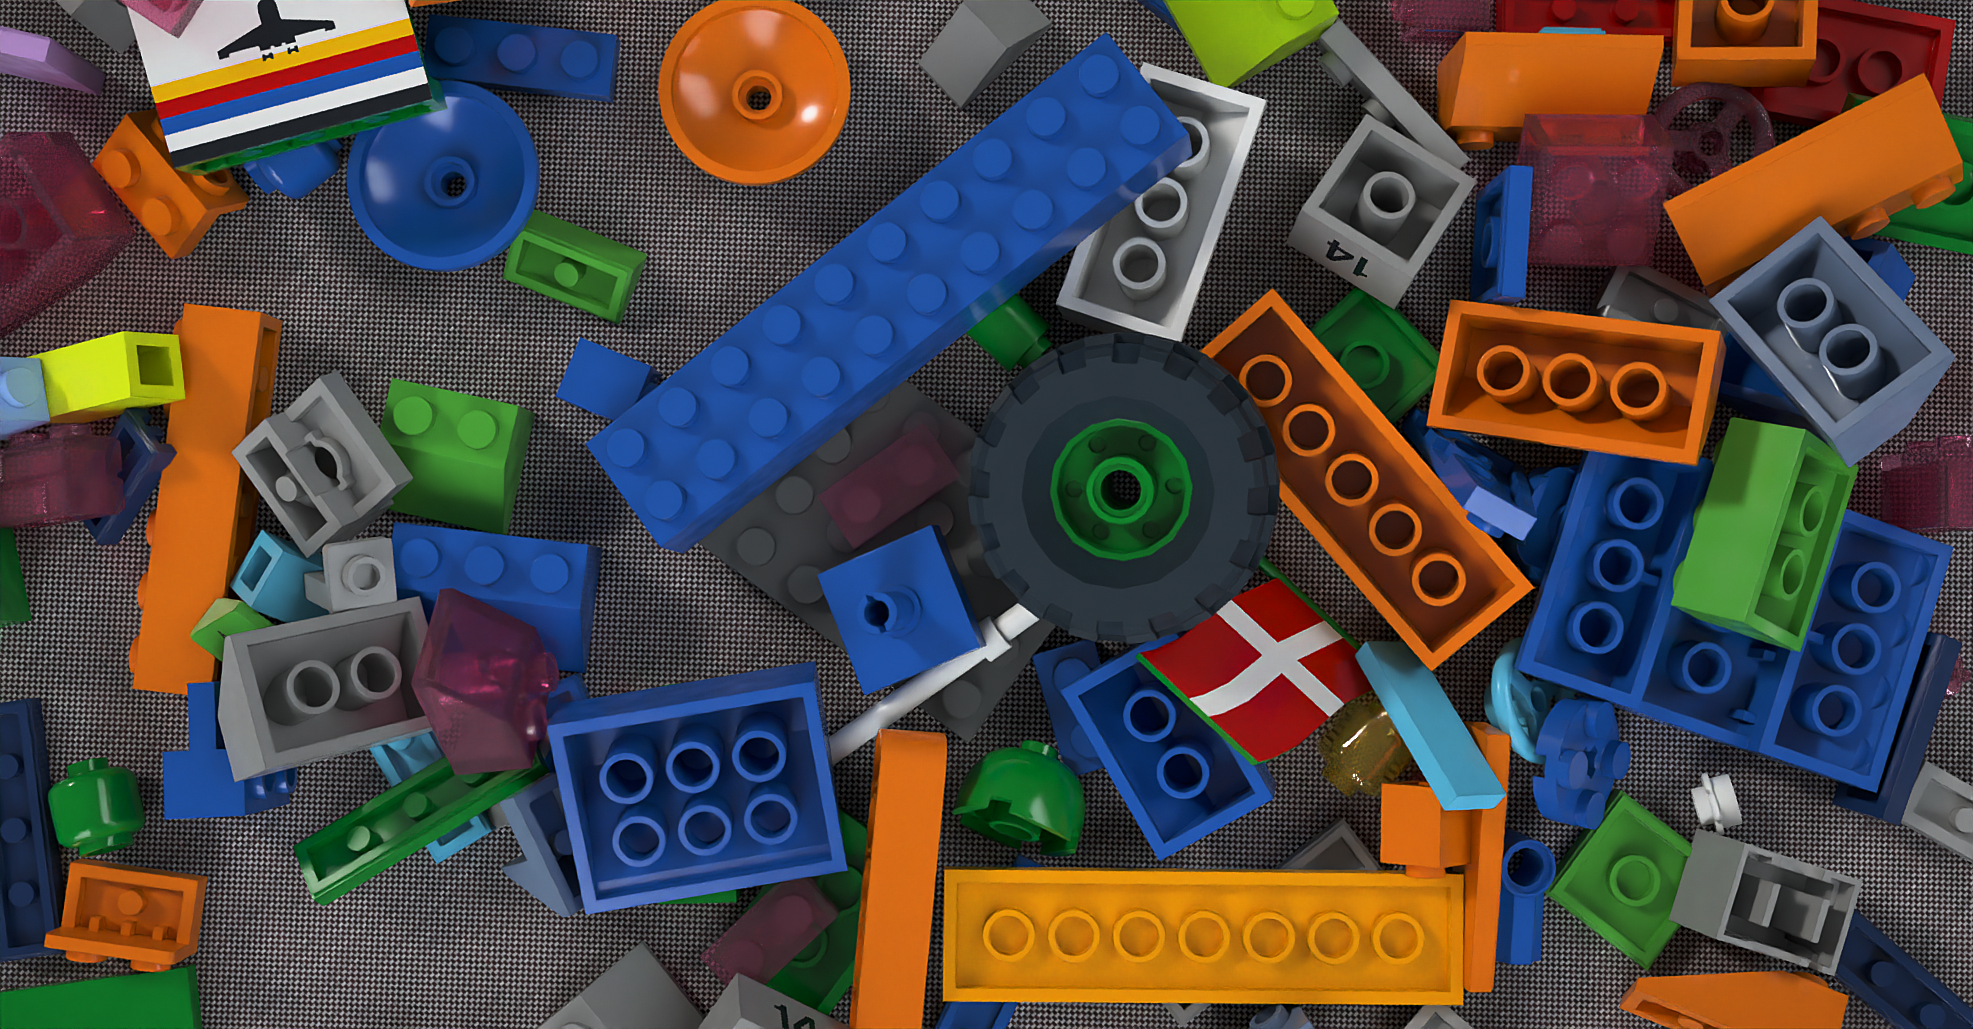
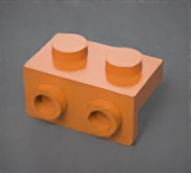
[92,109,250,260]
[44,858,208,972]

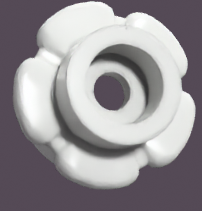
[1690,773,1742,835]

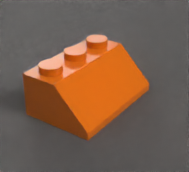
[1437,32,1664,153]

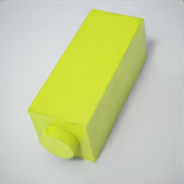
[26,331,186,424]

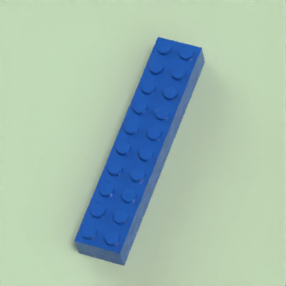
[585,32,1193,554]

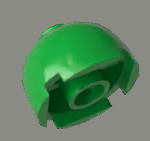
[952,740,1086,857]

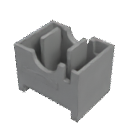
[1669,828,1863,976]

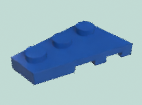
[1401,405,1537,542]

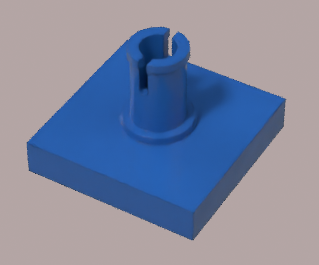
[817,525,987,695]

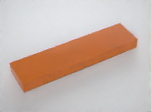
[1453,721,1511,992]

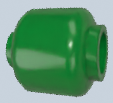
[48,757,146,858]

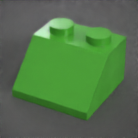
[380,378,535,535]

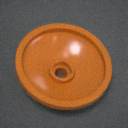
[658,0,851,186]

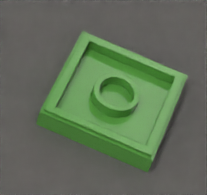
[1544,789,1693,971]

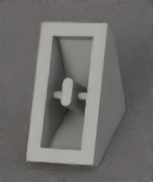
[918,0,1052,110]

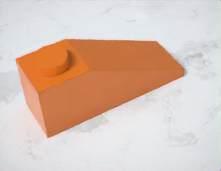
[1619,970,1849,1029]

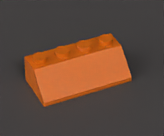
[1662,73,1963,298]
[1426,299,1727,466]

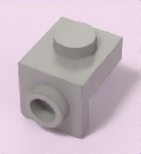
[303,536,397,614]

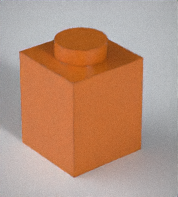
[1380,780,1471,879]

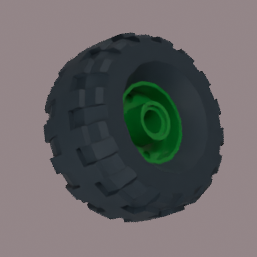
[967,332,1280,644]

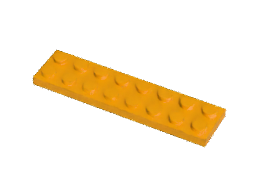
[942,866,1464,1005]

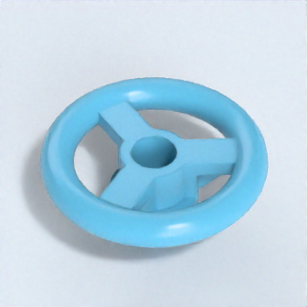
[1484,637,1574,764]

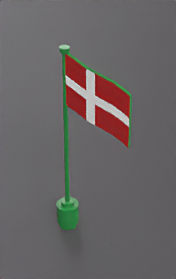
[966,293,1374,766]

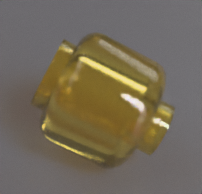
[1317,700,1413,798]

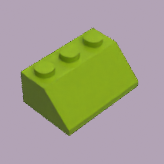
[1163,0,1339,89]

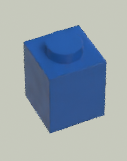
[555,337,662,422]

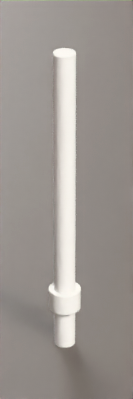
[829,603,1039,766]

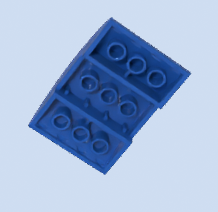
[1513,450,1954,793]

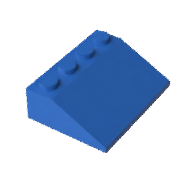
[547,661,848,915]

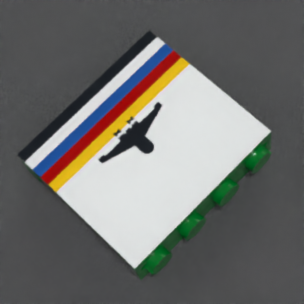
[125,0,448,176]

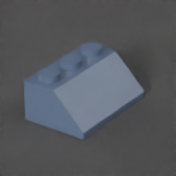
[1708,215,1955,468]

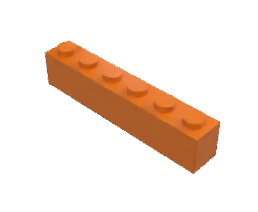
[129,303,283,695]

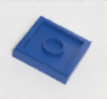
[1469,165,1533,306]

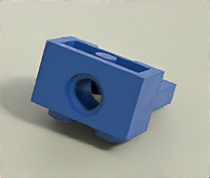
[162,681,297,820]

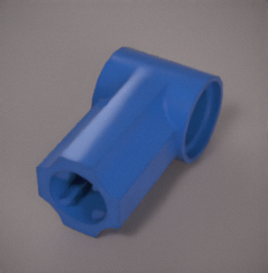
[1495,828,1556,965]

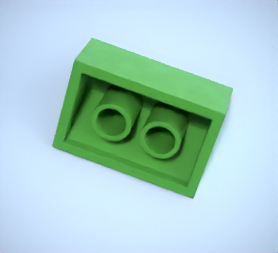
[1671,417,1859,652]

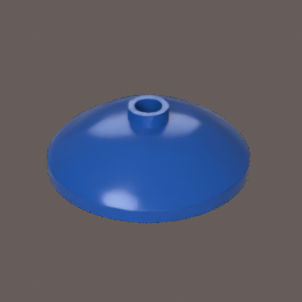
[346,80,540,272]

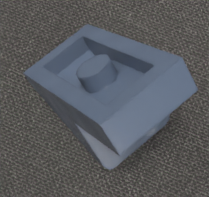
[499,772,584,918]

